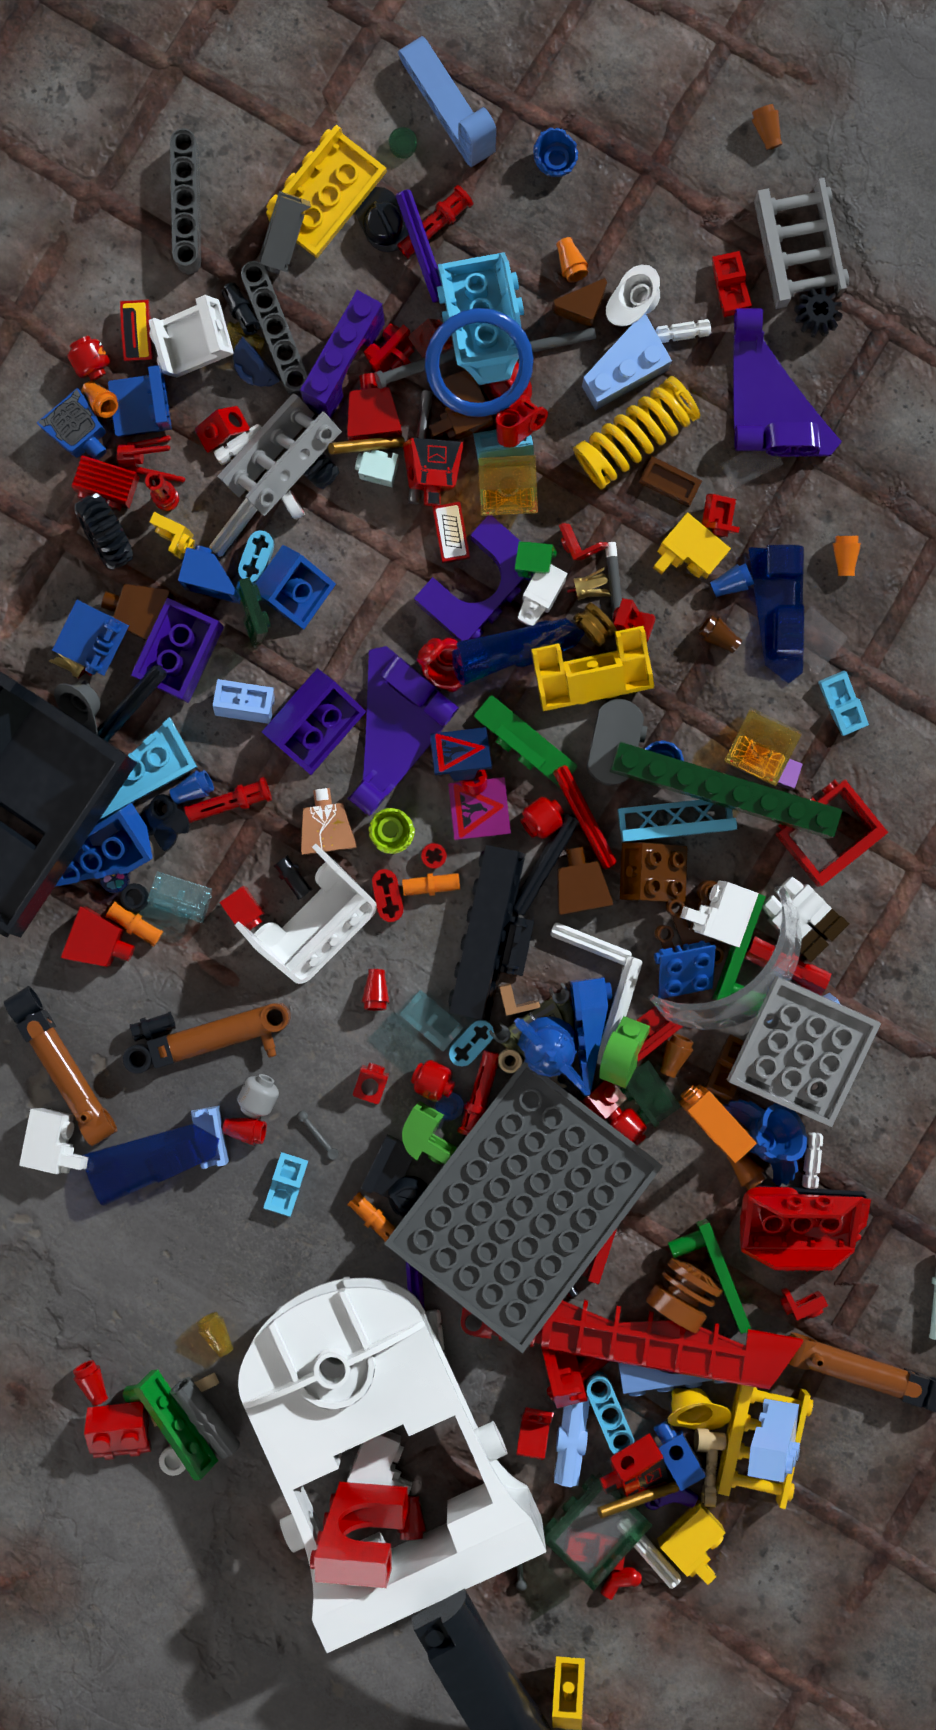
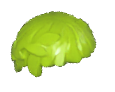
[369,808,415,854]

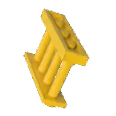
[716,1384,813,1509]

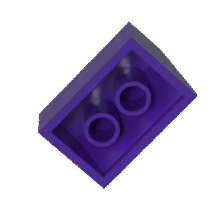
[131,598,224,703]
[262,668,367,775]

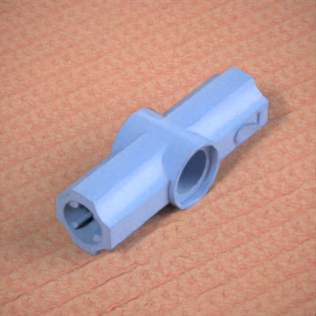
[554,1398,590,1487]

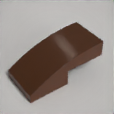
[705,1034,745,1101]

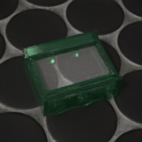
[543,1472,653,1591]

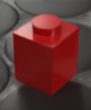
[219,886,265,931]

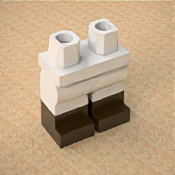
[762,877,850,963]

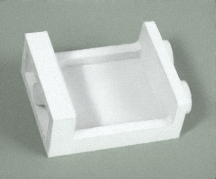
[149,295,234,378]

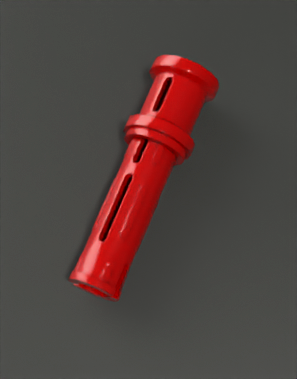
[397,185,474,259]
[145,471,180,511]
[184,777,272,824]
[457,1050,500,1135]

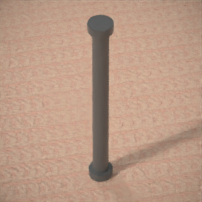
[374,348,456,389]

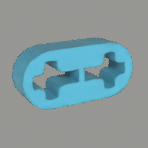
[238,530,274,584]
[449,1020,494,1067]

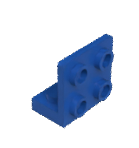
[108,365,172,437]

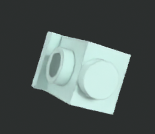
[355,450,399,488]

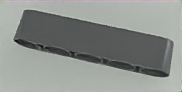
[170,128,201,275]
[241,261,308,397]

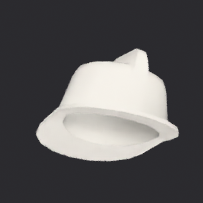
[606,265,660,327]

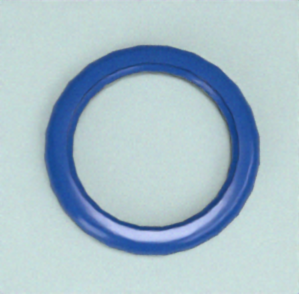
[425,308,534,417]

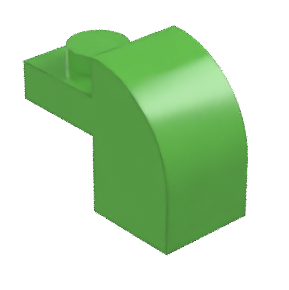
[599,1016,650,1089]
[402,1101,457,1164]

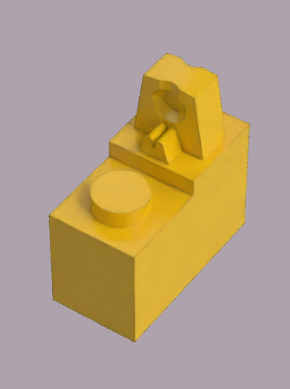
[653,512,731,579]
[657,1500,725,1585]
[552,1656,585,1730]

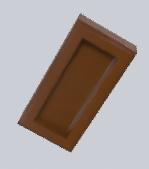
[639,456,702,508]

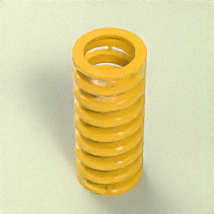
[573,376,700,489]

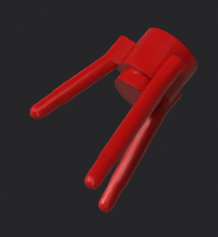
[117,435,185,482]

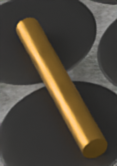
[328,436,405,454]
[597,1480,679,1519]

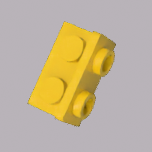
[149,512,195,560]

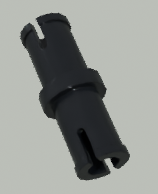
[221,283,260,336]

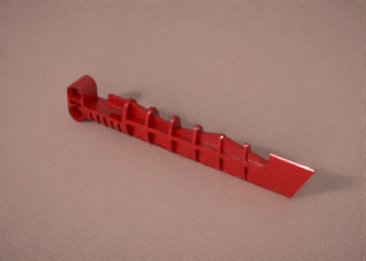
[461,1300,803,1390]

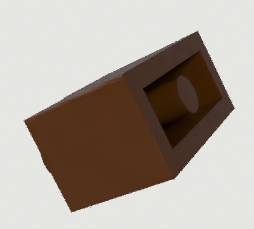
[429,369,493,441]

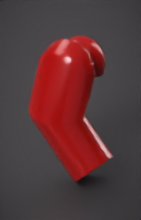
[600,1567,642,1600]

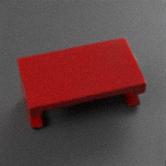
[636,1001,683,1062]
[542,1349,587,1409]

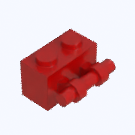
[84,1401,152,1460]

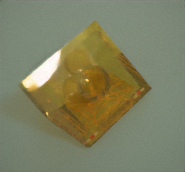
[478,455,538,516]
[724,707,802,786]

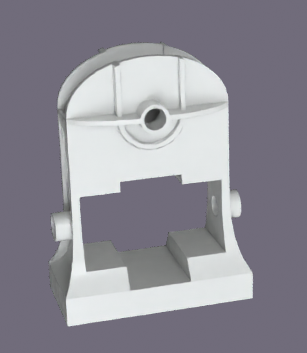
[238,1276,546,1653]

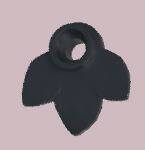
[140,794,189,851]

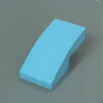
[818,671,869,736]
[263,1152,308,1218]

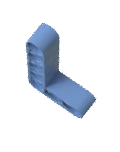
[398,36,496,168]

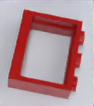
[775,779,889,887]

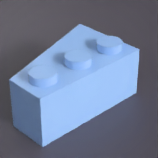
[582,314,672,411]
[748,1399,800,1482]

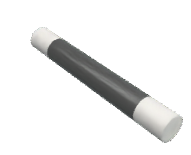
[605,542,622,626]

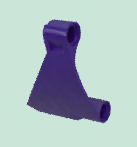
[733,308,842,457]
[347,646,459,816]

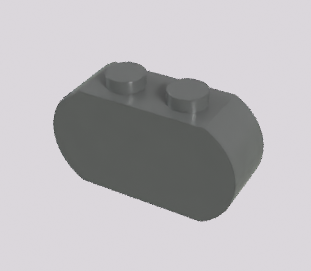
[586,699,648,786]

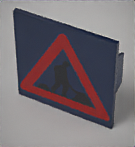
[430,727,492,781]

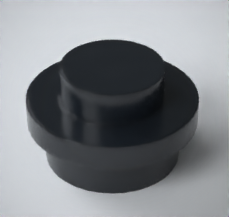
[120,883,149,912]

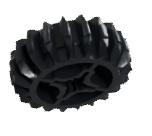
[75,493,133,570]

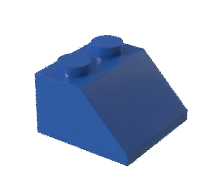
[178,545,241,604]
[250,545,336,629]

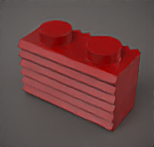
[72,455,140,511]

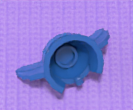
[514,1016,588,1095]
[723,1099,807,1187]

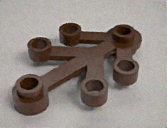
[655,880,724,964]

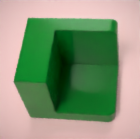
[515,541,557,578]

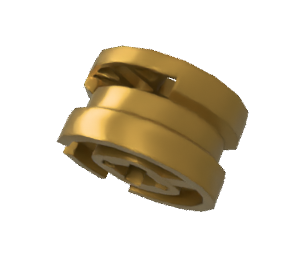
[573,602,617,647]

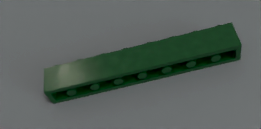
[609,742,842,839]

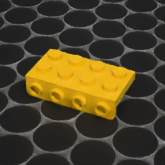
[266,125,387,258]

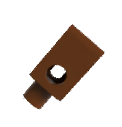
[101,584,174,641]
[557,847,613,915]

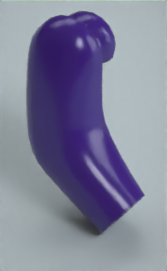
[644,1488,699,1510]

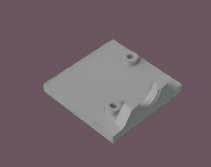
[727,976,881,1127]

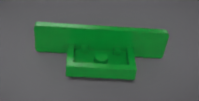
[474,695,577,787]

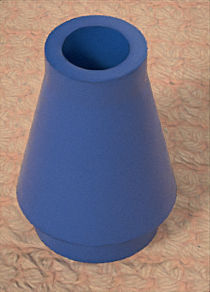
[710,563,754,598]
[169,770,214,805]

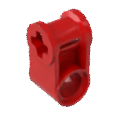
[496,395,548,448]

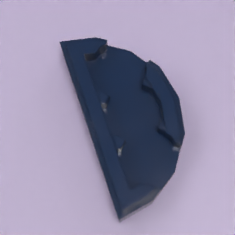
[233,336,281,387]

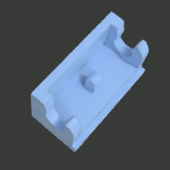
[212,679,275,724]
[191,1106,229,1169]

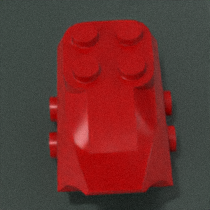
[740,1187,871,1271]

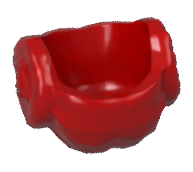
[417,637,471,692]

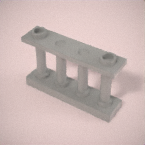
[754,178,849,309]
[217,393,342,516]

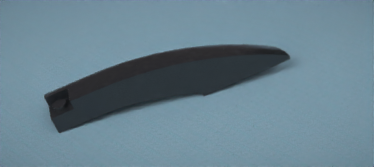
[411,1588,552,1730]

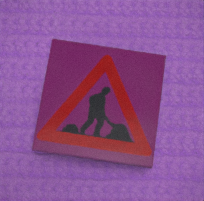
[448,777,511,840]

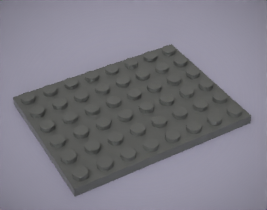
[384,1062,663,1354]

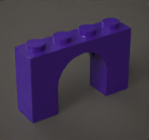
[300,290,385,419]
[414,514,535,647]

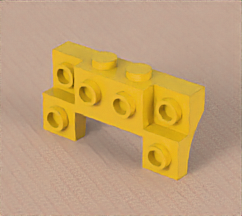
[531,626,654,711]

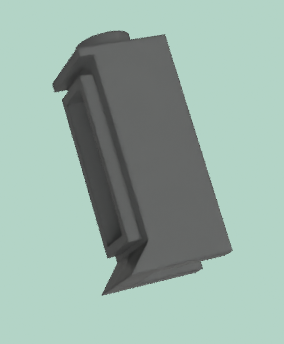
[259,191,311,274]

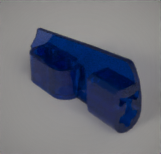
[749,545,804,684]
[452,618,585,686]
[82,1124,220,1206]

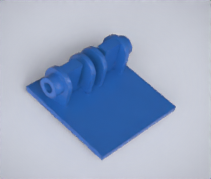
[52,600,129,676]
[654,941,716,999]

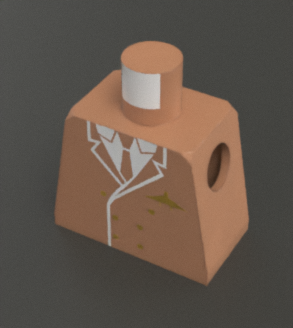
[301,788,357,855]

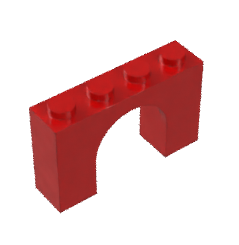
[310,1482,409,1588]

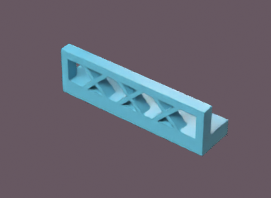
[618,800,737,843]

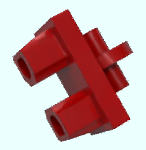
[364,323,417,373]

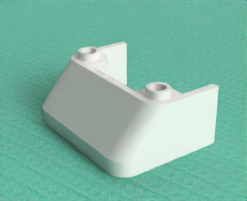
[235,844,377,984]

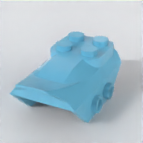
[437,252,524,385]

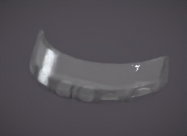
[648,885,802,1030]

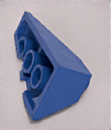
[55,802,153,887]
[569,977,612,1096]

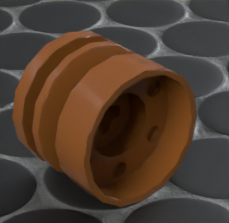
[646,1258,723,1333]

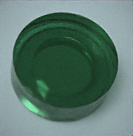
[389,127,417,159]

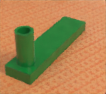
[712,894,766,1009]
[667,1219,751,1334]
[123,1369,219,1481]

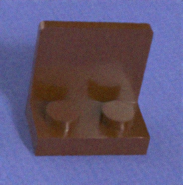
[620,843,688,902]

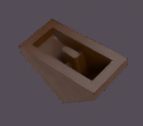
[552,278,607,328]

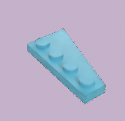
[98,717,198,822]

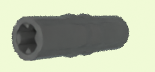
[171,1377,240,1459]

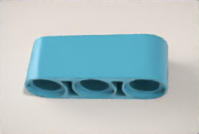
[585,1371,634,1454]

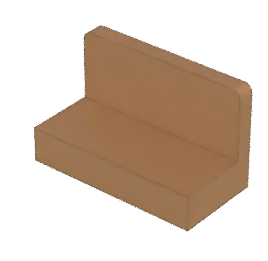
[499,983,540,1016]

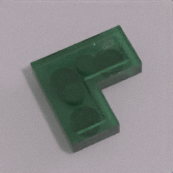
[236,577,271,646]

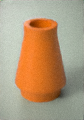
[556,237,589,283]
[82,381,118,418]
[833,536,861,576]

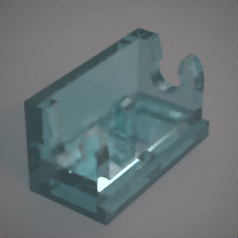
[147,871,212,923]
[399,990,463,1052]

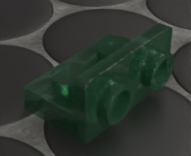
[620,1060,681,1128]

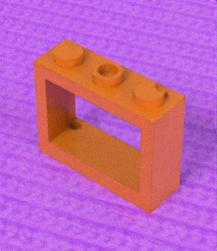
[679,1084,757,1163]

